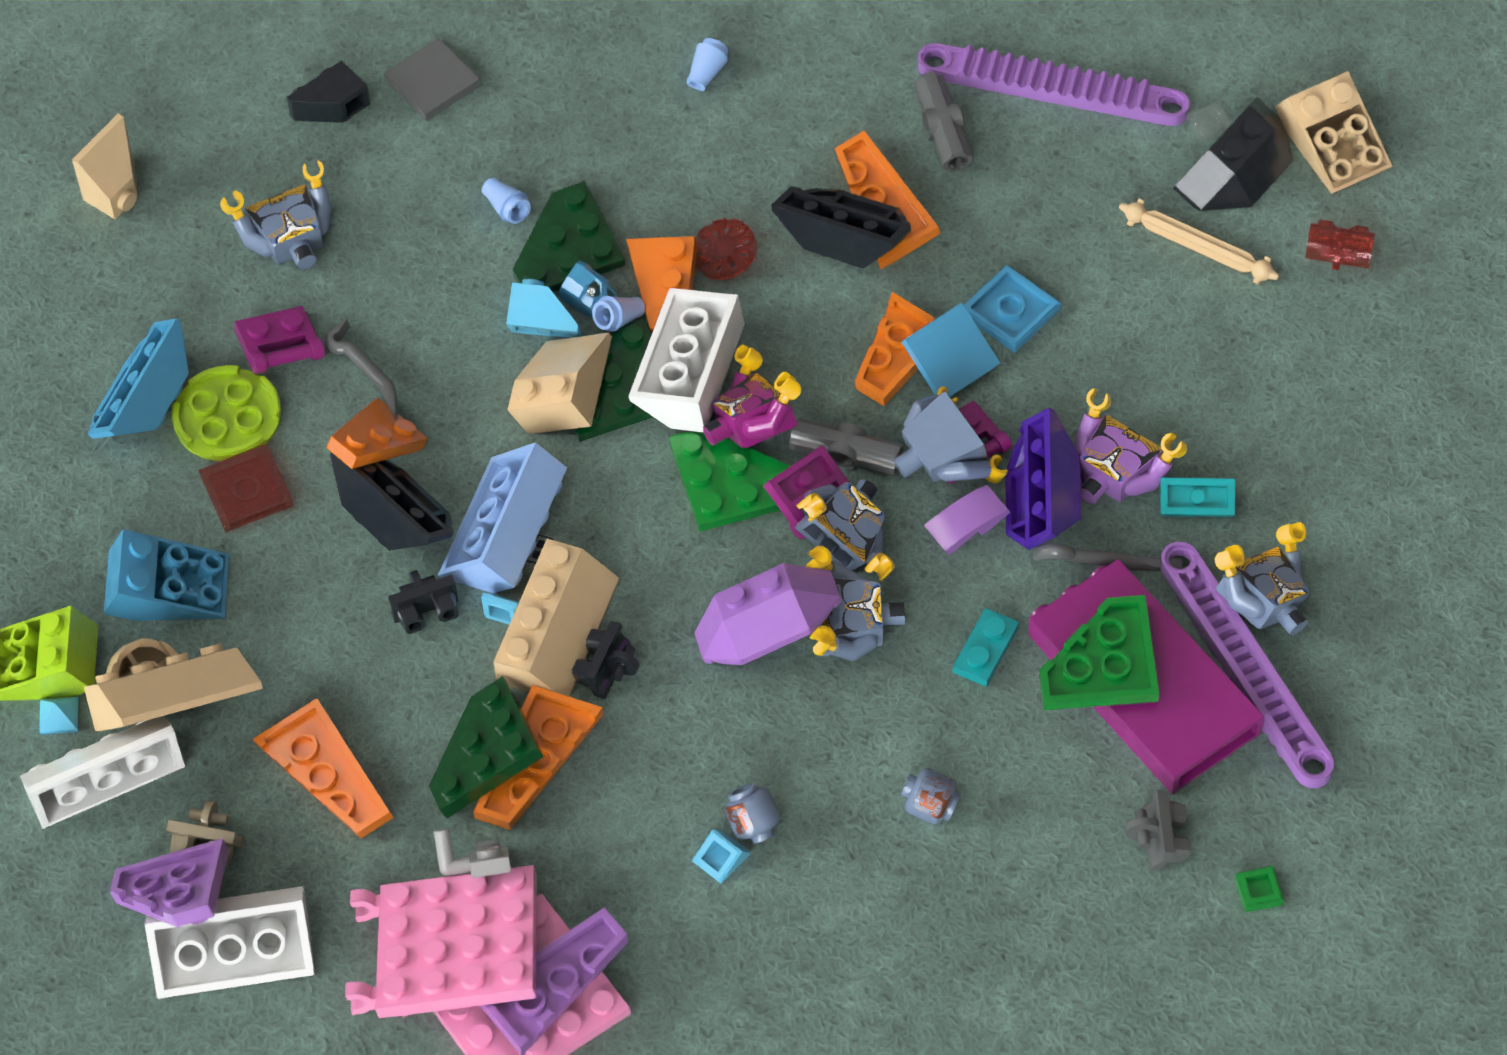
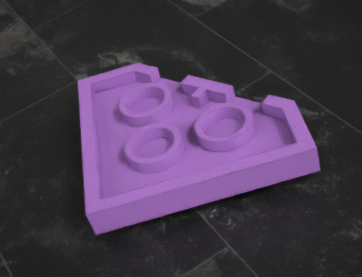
[110,838,229,927]

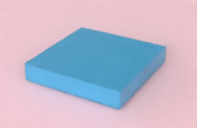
[964,265,1061,353]
[901,303,1001,397]

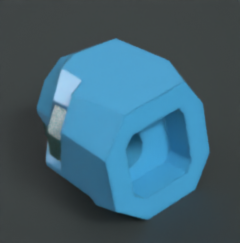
[558,260,618,317]

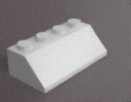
[629,288,745,432]
[20,716,185,829]
[145,886,314,999]

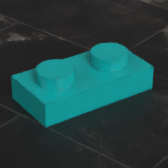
[1160,478,1235,518]
[953,608,1019,687]

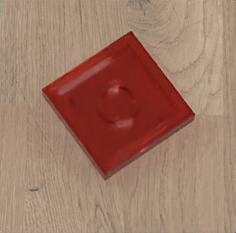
[198,444,294,533]

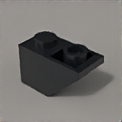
[287,60,370,123]

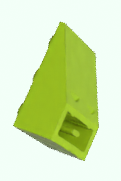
[0,605,99,701]

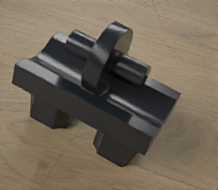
[388,570,458,634]
[572,621,640,699]

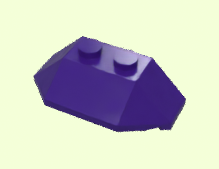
[1005,407,1081,550]

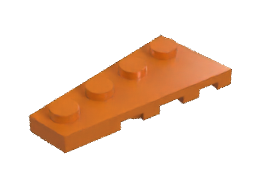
[252,698,393,839]

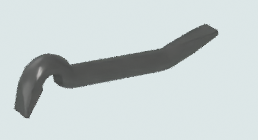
[325,318,398,421]
[1033,543,1183,571]

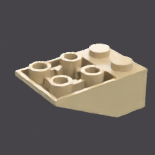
[1275,71,1393,194]

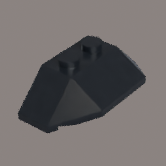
[1173,97,1293,211]
[771,187,911,269]
[330,452,454,551]

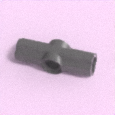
[914,72,972,172]
[789,418,904,476]

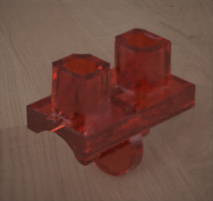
[1305,219,1375,270]

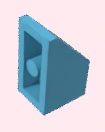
[506,279,583,338]

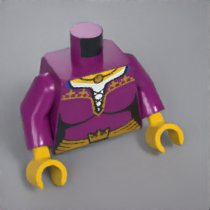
[703,344,801,448]

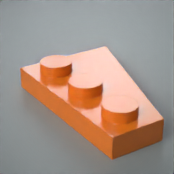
[855,292,936,406]

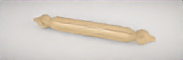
[1119,199,1279,285]

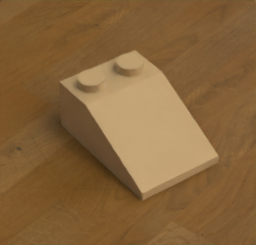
[508,333,612,434]

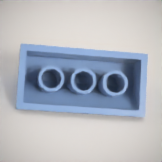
[438,443,567,593]

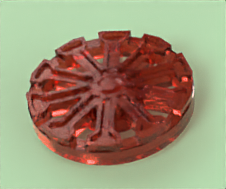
[696,218,757,280]

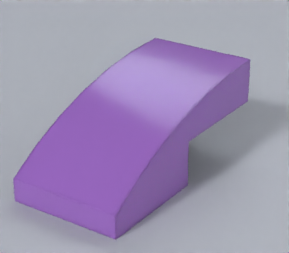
[924,485,1011,555]

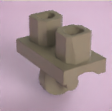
[166,800,244,867]

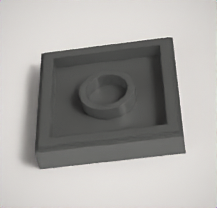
[384,38,481,121]

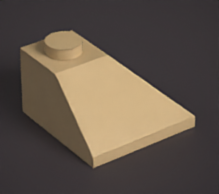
[72,113,138,219]

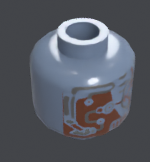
[900,768,961,825]
[724,783,781,844]

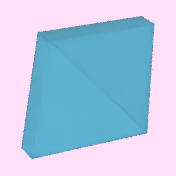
[40,696,79,735]

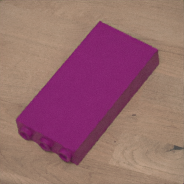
[1028,559,1264,794]

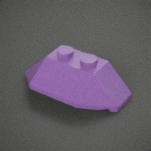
[695,563,842,665]

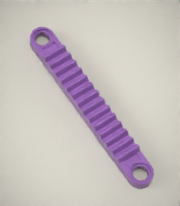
[918,43,1189,126]
[1160,541,1334,789]

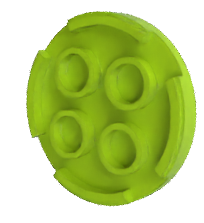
[172,365,281,461]

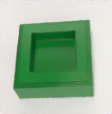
[1235,866,1284,913]

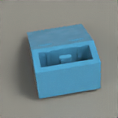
[103,529,229,621]

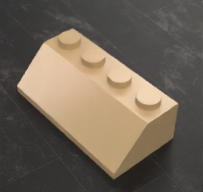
[494,539,619,697]
[84,643,263,732]

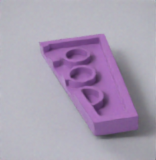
[479,908,629,1055]

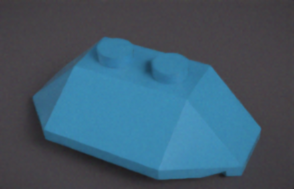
[88,318,189,439]

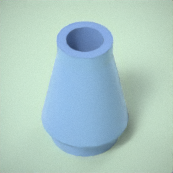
[686,38,729,91]
[482,178,531,224]
[592,296,645,332]

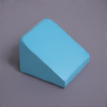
[481,593,520,625]
[692,829,751,883]

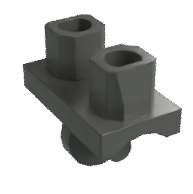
[1125,790,1191,870]

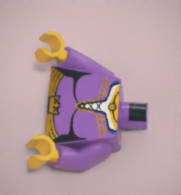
[1075,388,1187,504]

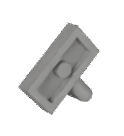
[434,828,511,878]

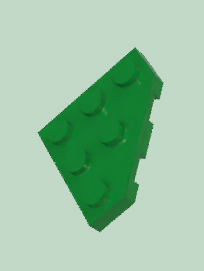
[669,431,790,532]
[1039,595,1159,711]

